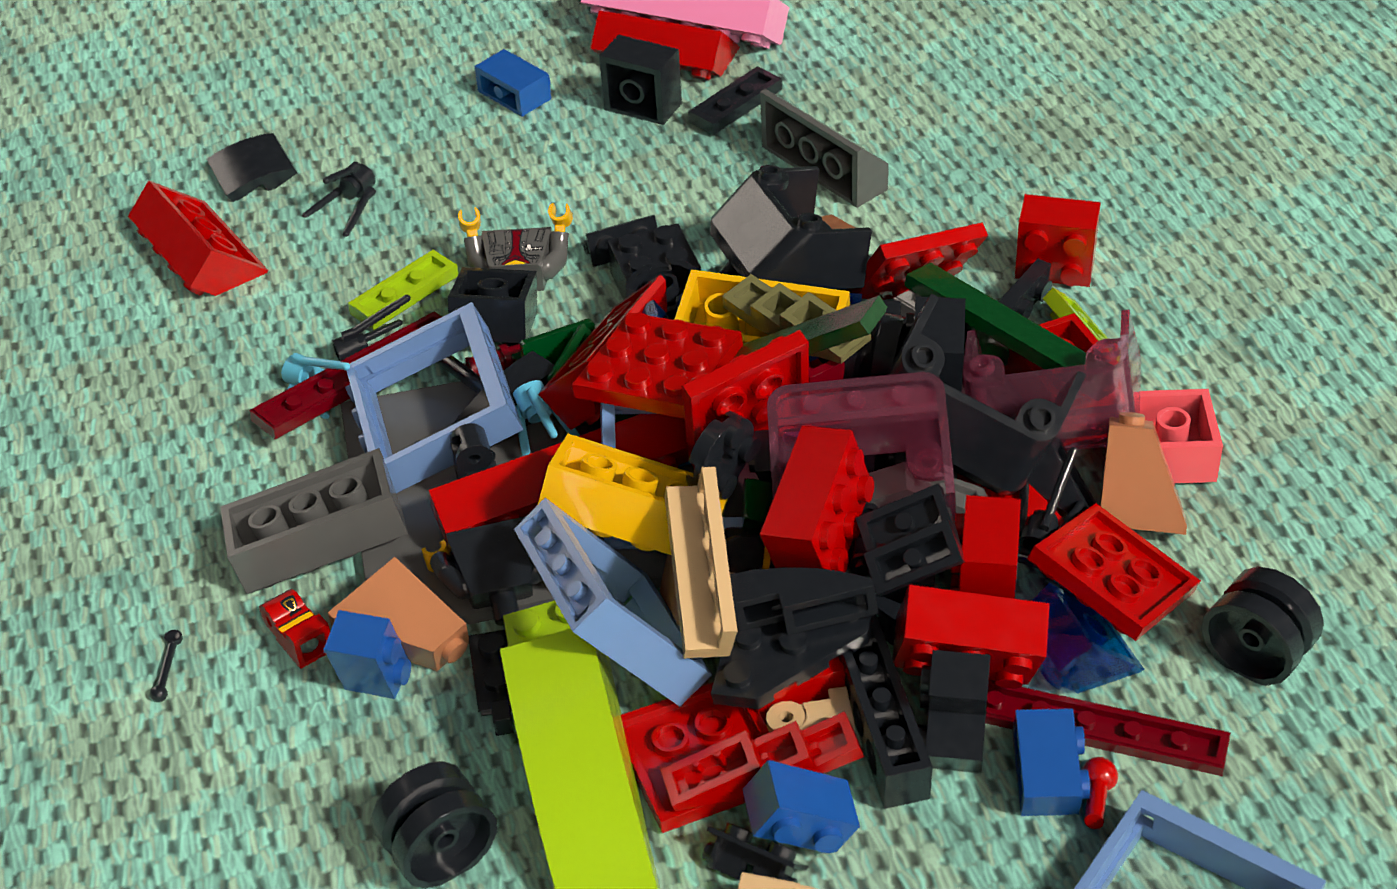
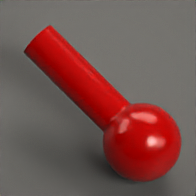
[1081,757,1118,829]

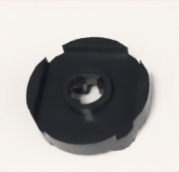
[686,411,761,500]

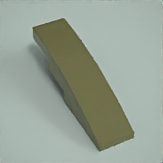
[722,274,871,364]

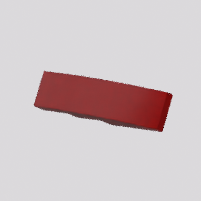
[660,711,865,811]

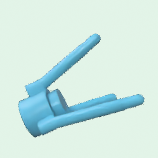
[281,353,350,419]
[513,380,580,456]

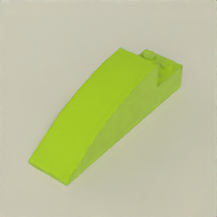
[500,600,660,889]

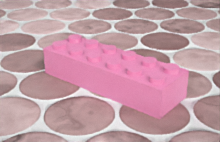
[580,0,789,49]

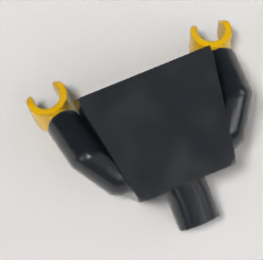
[421,516,543,626]

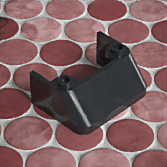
[710,165,872,289]
[869,294,1087,495]

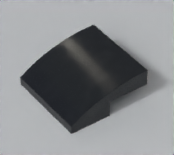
[207,133,298,202]
[856,483,965,597]

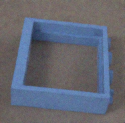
[345,302,523,493]
[514,498,712,707]
[1074,790,1326,889]

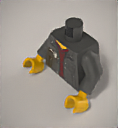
[458,203,573,291]

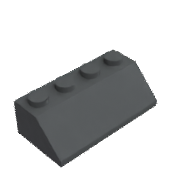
[760,89,889,208]
[220,448,408,594]

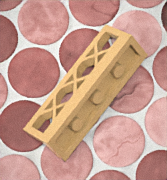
[664,467,737,658]

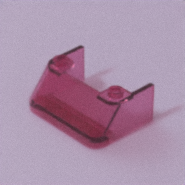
[963,309,1141,451]
[767,372,956,520]

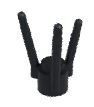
[302,161,376,237]
[331,294,411,361]
[1019,447,1085,548]

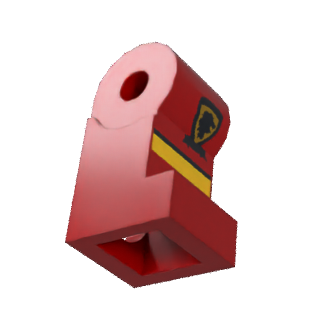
[259,589,330,669]

